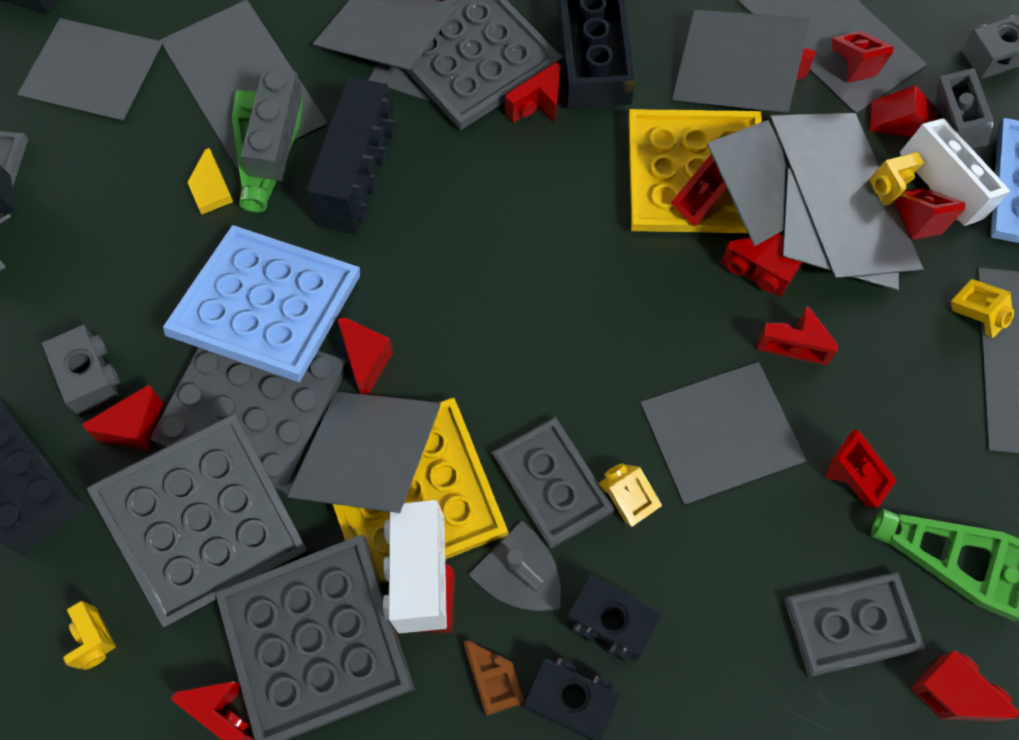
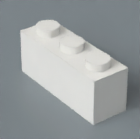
[900,118,1011,226]
[383,500,447,633]

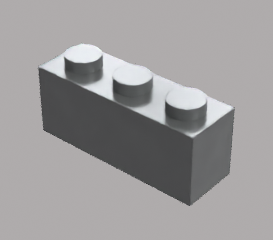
[241,67,303,181]

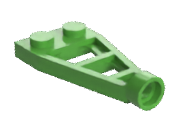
[232,90,303,212]
[871,509,1019,622]

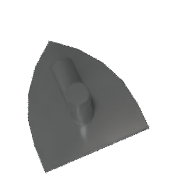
[469,521,561,611]

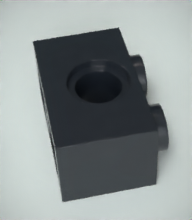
[567,574,662,662]
[524,657,620,740]

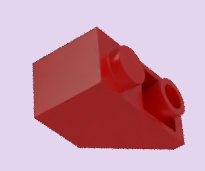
[721,233,809,297]
[910,650,1019,722]

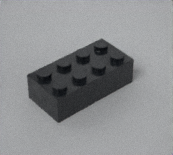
[557,0,636,108]
[307,76,397,235]
[0,397,86,556]

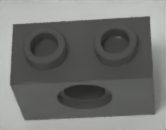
[961,15,1019,79]
[936,68,994,149]
[42,324,120,416]

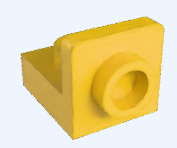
[869,152,924,206]
[951,279,1014,338]
[599,463,662,527]
[63,601,116,670]

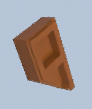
[464,640,525,716]

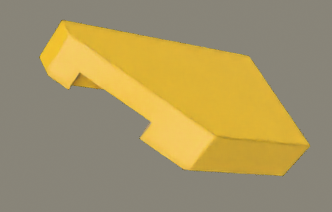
[188,148,233,214]

